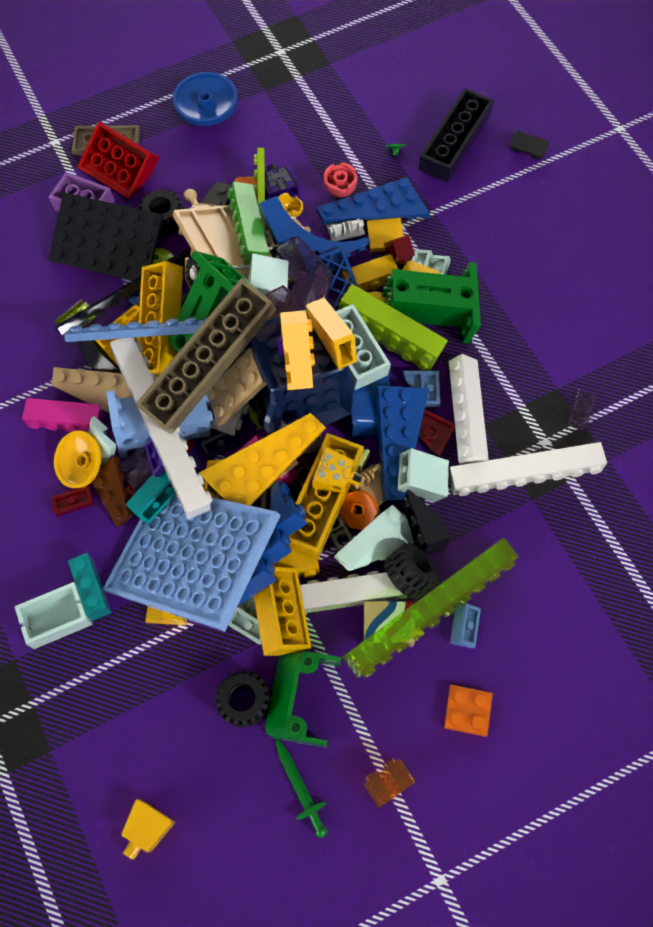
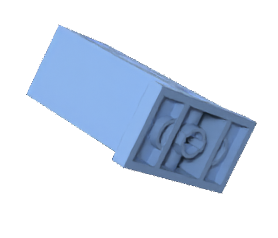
[107,390,213,458]

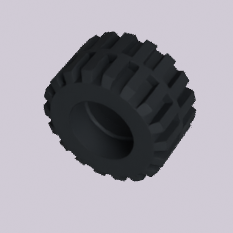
[139,189,183,237]
[384,543,439,599]
[215,670,270,728]

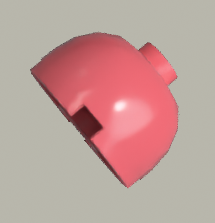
[324,163,357,198]

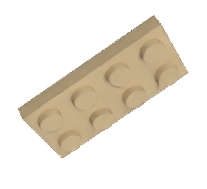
[207,348,267,425]

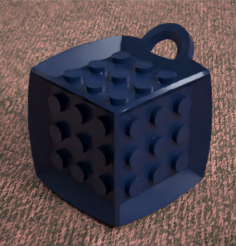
[248,316,353,434]

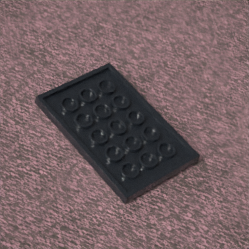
[48,192,163,281]

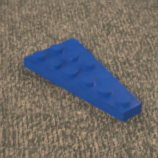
[316,177,430,224]
[375,386,429,501]

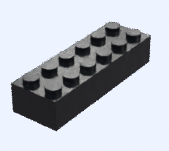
[418,88,494,182]

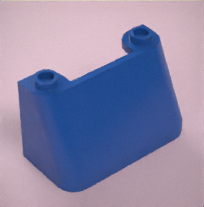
[350,369,391,440]

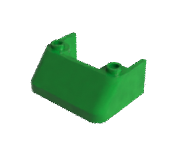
[265,652,341,748]

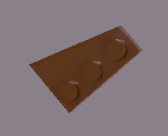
[91,457,133,527]

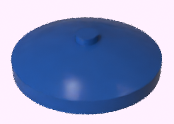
[173,72,238,126]

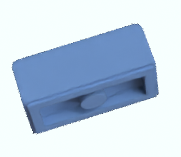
[450,603,481,649]

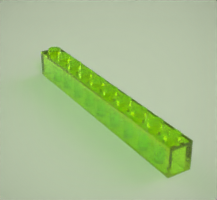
[343,538,519,678]

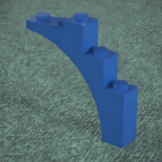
[258,196,370,273]
[238,479,307,606]

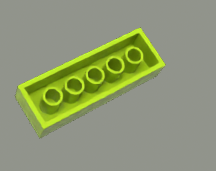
[338,284,448,371]

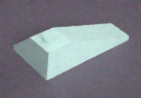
[334,505,414,571]

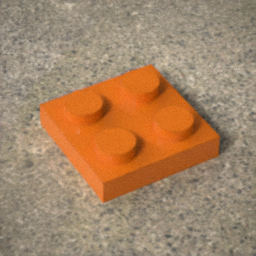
[444,685,493,737]

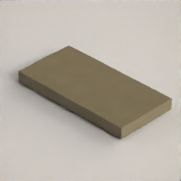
[72,125,140,155]

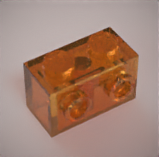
[363,758,415,808]

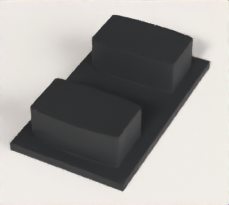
[509,130,550,160]

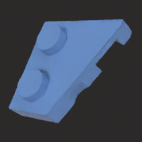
[403,371,440,407]

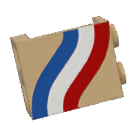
[364,601,418,647]

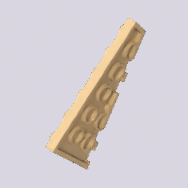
[52,367,158,413]

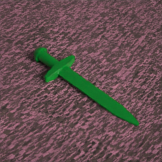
[275,739,327,838]

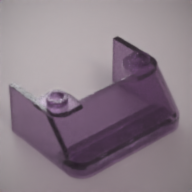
[264,236,332,316]

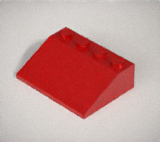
[77,121,160,200]

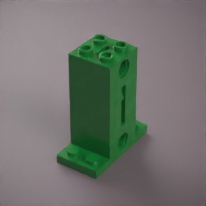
[167,250,265,352]
[382,262,481,344]

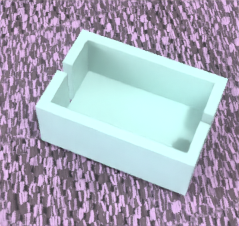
[14,582,93,649]

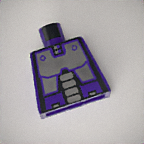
[265,163,300,199]

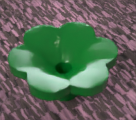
[385,144,406,156]

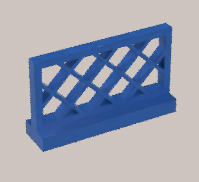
[303,247,358,310]

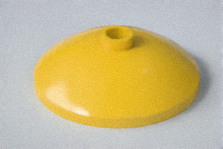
[54,431,101,488]

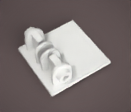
[326,218,365,241]

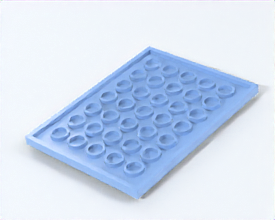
[102,495,281,632]

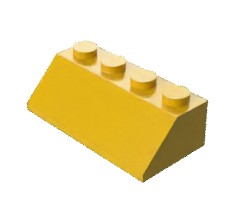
[254,567,312,656]

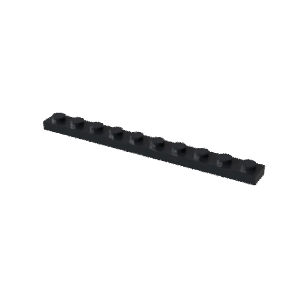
[54,247,191,335]

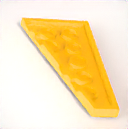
[199,413,326,506]

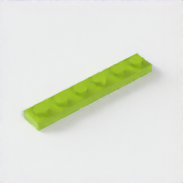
[254,148,265,233]

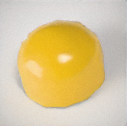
[278,193,303,218]

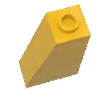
[306,298,357,370]

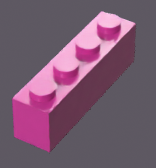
[22,398,105,433]

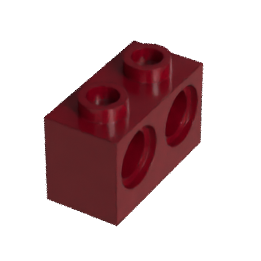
[383,235,415,265]

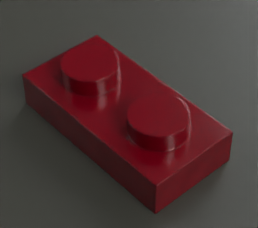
[51,485,95,517]

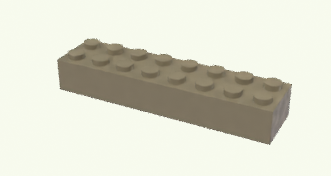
[135,278,276,434]

